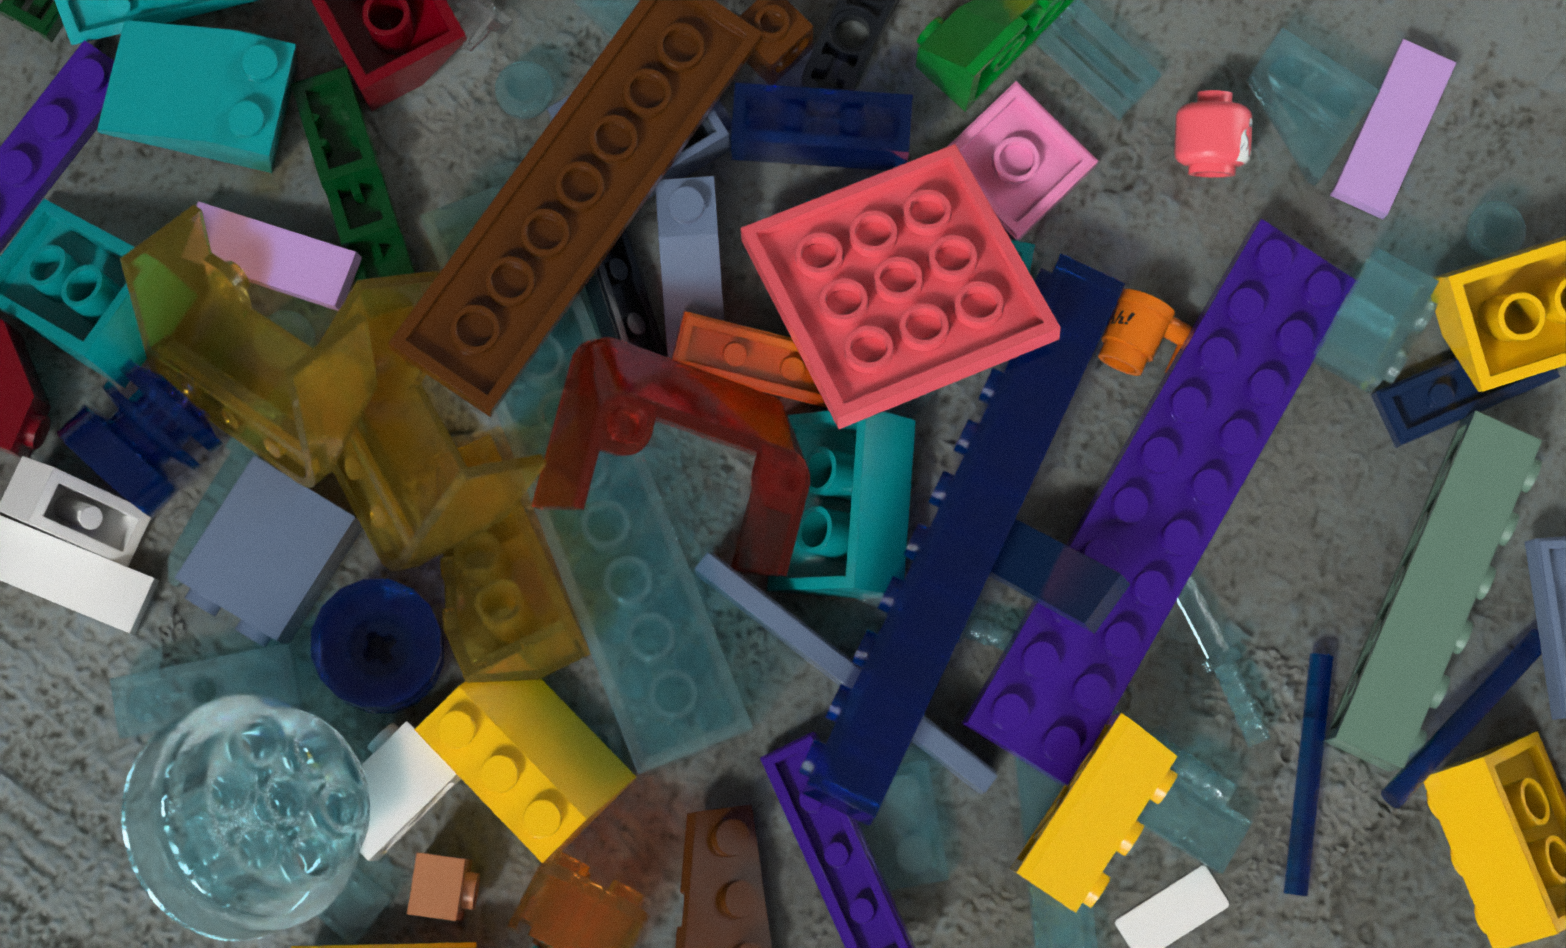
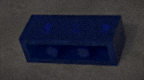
[731,83,913,171]

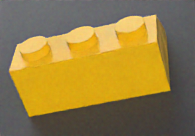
[1426,236,1566,392]
[414,648,637,863]
[1010,713,1178,913]
[1422,731,1566,948]

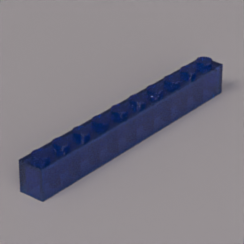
[798,254,1125,826]

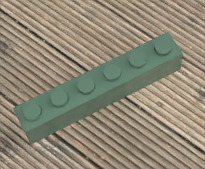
[1323,411,1542,772]

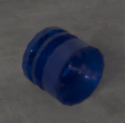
[57,358,224,518]
[311,579,445,714]

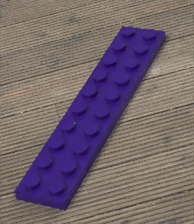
[962,219,1358,786]

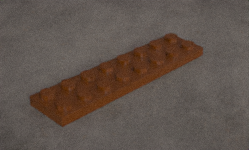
[388,0,763,417]

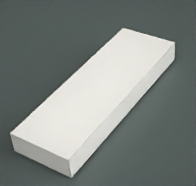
[0,515,159,635]

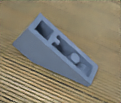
[655,176,724,363]

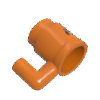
[1098,289,1193,376]

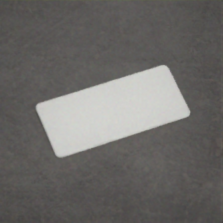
[1115,866,1229,948]

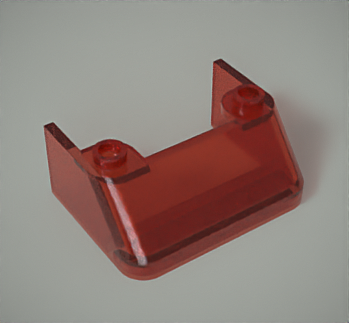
[531,337,810,576]

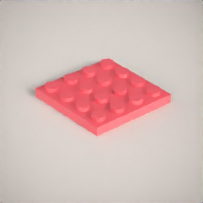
[740,144,1061,429]

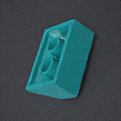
[767,411,916,599]

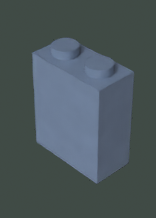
[175,455,365,648]

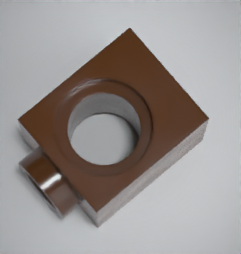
[739,0,814,87]

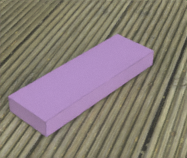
[1330,39,1456,220]
[177,201,362,312]

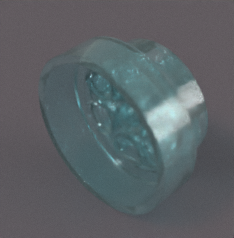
[121,694,370,941]

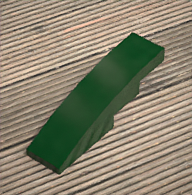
[291,66,422,313]

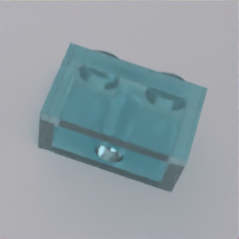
[1313,247,1439,394]

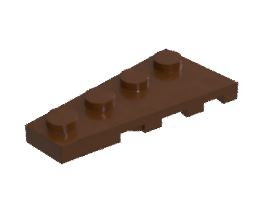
[675,804,772,948]

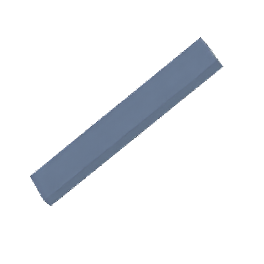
[695,552,997,795]

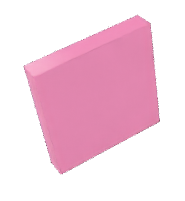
[947,81,1098,241]

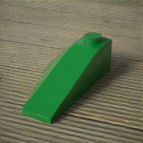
[915,0,1076,112]

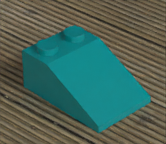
[97,20,298,173]
[0,198,194,388]

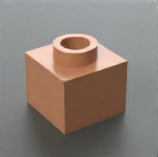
[407,852,480,921]

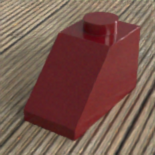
[0,319,51,458]

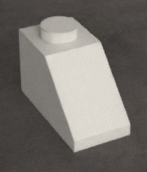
[0,456,153,567]
[360,721,461,861]

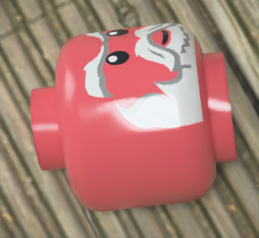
[1174,90,1253,178]

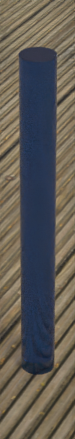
[1381,629,1542,809]
[1283,653,1334,897]

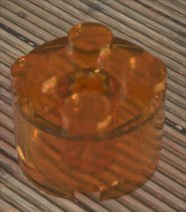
[506,851,651,948]

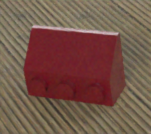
[311,0,467,111]

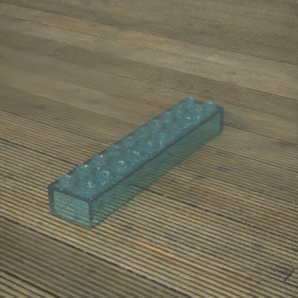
[420,182,754,777]

